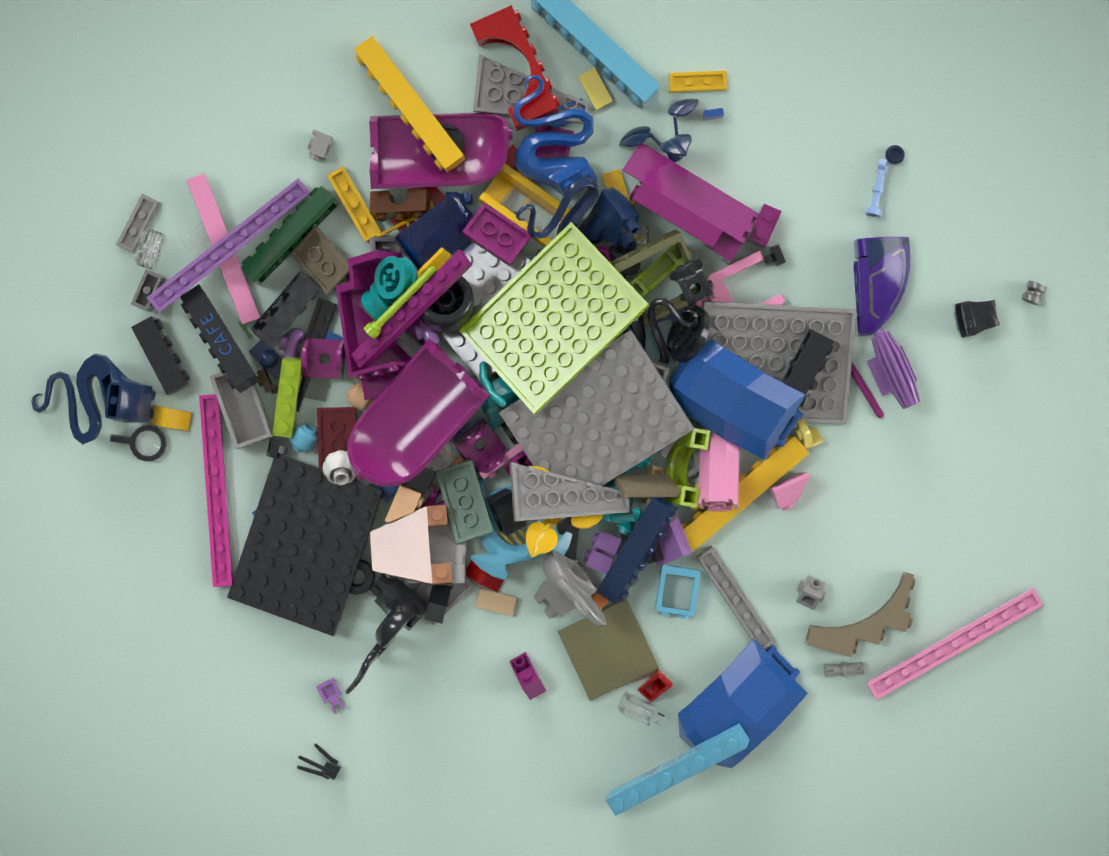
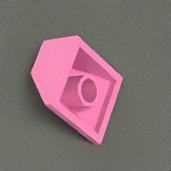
[769,472,810,511]

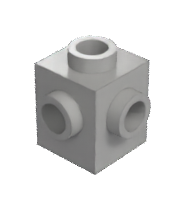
[796,575,826,610]

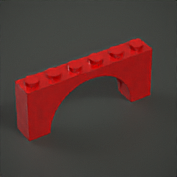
[470,5,560,131]

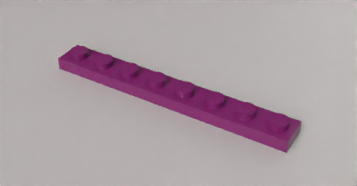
[351,250,472,370]

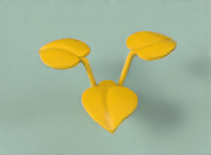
[526,466,603,557]

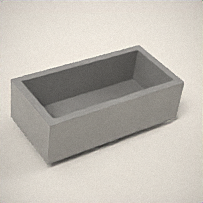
[210,372,274,449]

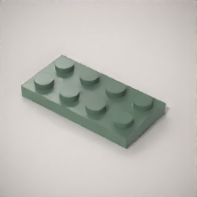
[436,460,495,545]

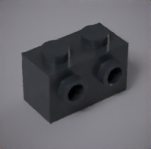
[486,488,527,536]

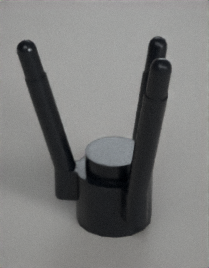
[297,744,341,780]

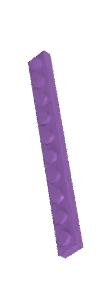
[147,178,310,313]

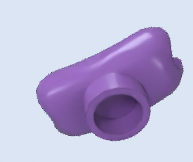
[414,317,440,346]
[278,328,305,358]

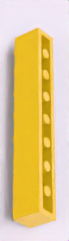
[354,36,466,173]
[681,436,810,552]

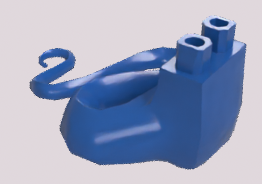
[513,75,598,196]

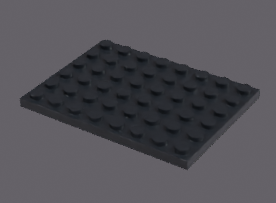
[227,453,384,636]

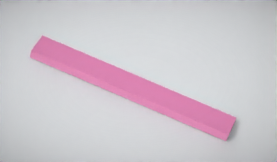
[186,173,260,325]

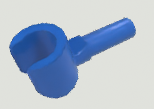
[446,191,473,204]

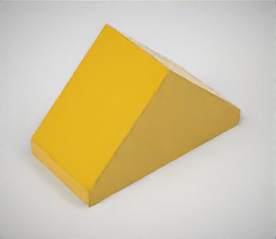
[150,405,192,431]

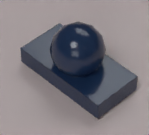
[249,340,283,379]

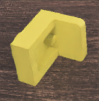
[795,419,823,449]

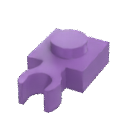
[316,677,345,714]

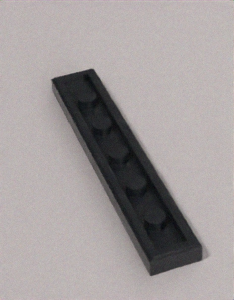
[297,298,338,412]

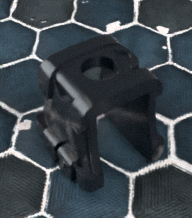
[669,258,714,306]
[954,300,1000,338]

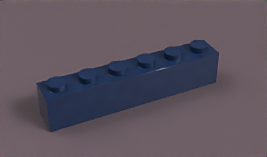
[597,497,678,605]

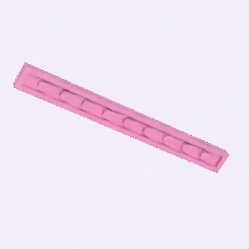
[866,588,1043,700]

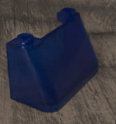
[395,191,474,271]

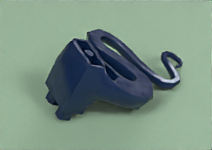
[516,176,640,249]
[31,353,156,445]

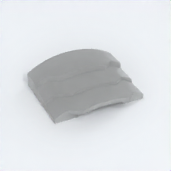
[389,516,467,584]

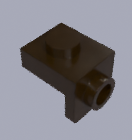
[256,368,279,395]

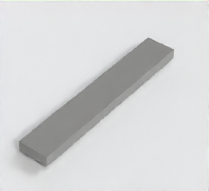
[696,546,776,649]

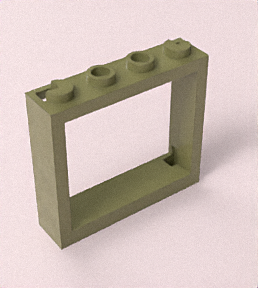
[610,229,699,327]

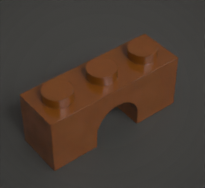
[370,188,431,222]

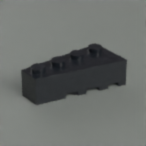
[250,270,320,349]

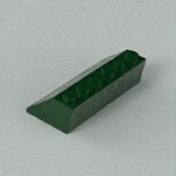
[241,186,339,286]

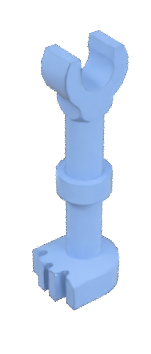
[865,159,889,218]

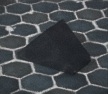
[424,585,452,624]

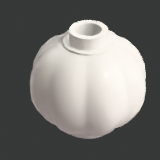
[322,450,356,485]

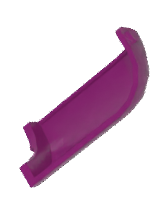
[369,113,513,189]
[347,339,490,487]

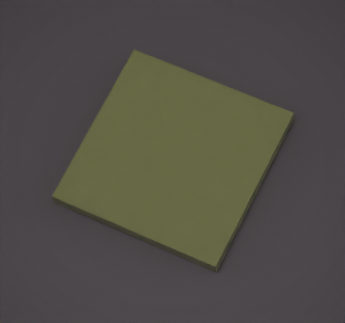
[557,599,659,701]

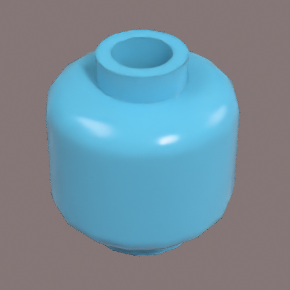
[290,423,318,453]

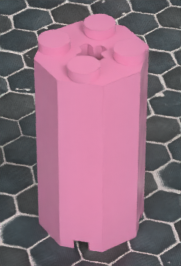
[698,427,740,511]

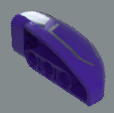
[853,237,910,336]

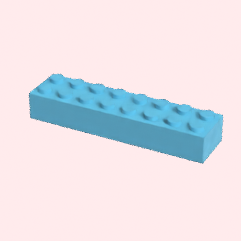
[531,0,660,108]

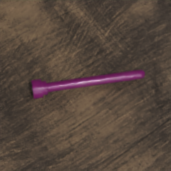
[851,362,884,418]

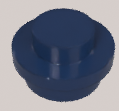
[885,145,905,165]

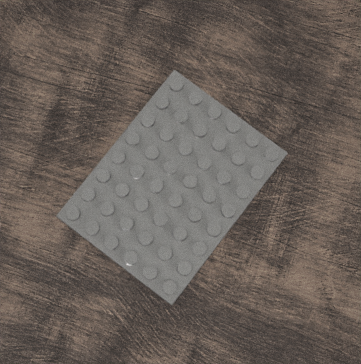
[702,301,856,424]
[499,329,694,486]

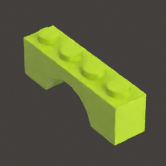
[629,244,692,297]
[272,356,303,438]

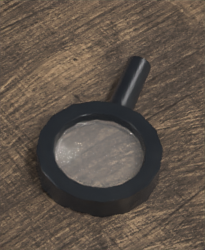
[110,425,167,461]

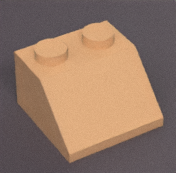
[385,484,425,522]

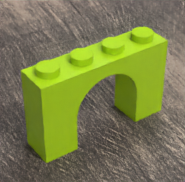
[663,428,711,508]

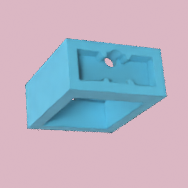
[655,564,701,619]

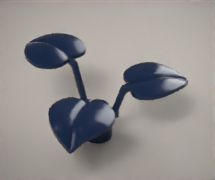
[619,99,699,162]

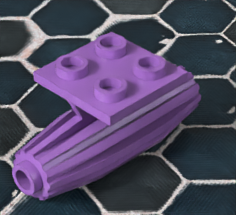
[867,329,920,409]

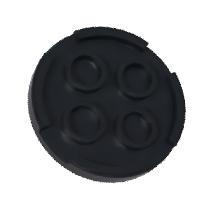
[667,306,710,363]

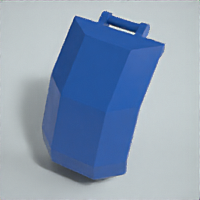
[669,340,806,460]
[678,639,808,768]

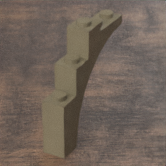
[804,571,915,657]

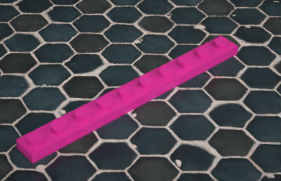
[199,394,233,587]

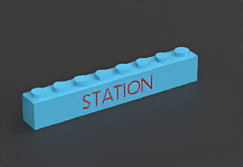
[605,723,750,816]

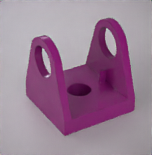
[301,338,345,379]
[453,418,507,473]

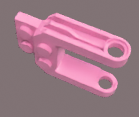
[692,251,785,308]

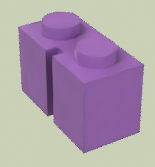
[583,529,622,574]

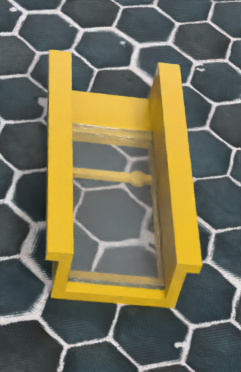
[478,164,570,248]

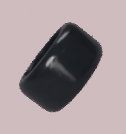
[419,276,474,332]

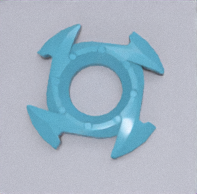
[471,479,573,580]

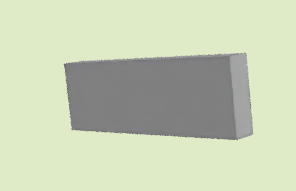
[116,194,160,253]

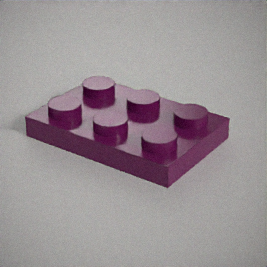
[462,202,531,267]

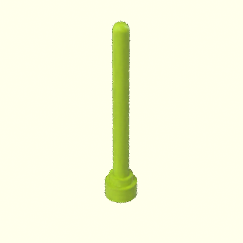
[364,266,436,339]

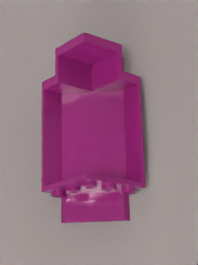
[622,143,759,265]
[336,250,425,400]

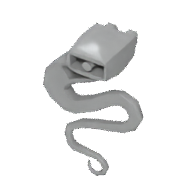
[533,550,607,627]

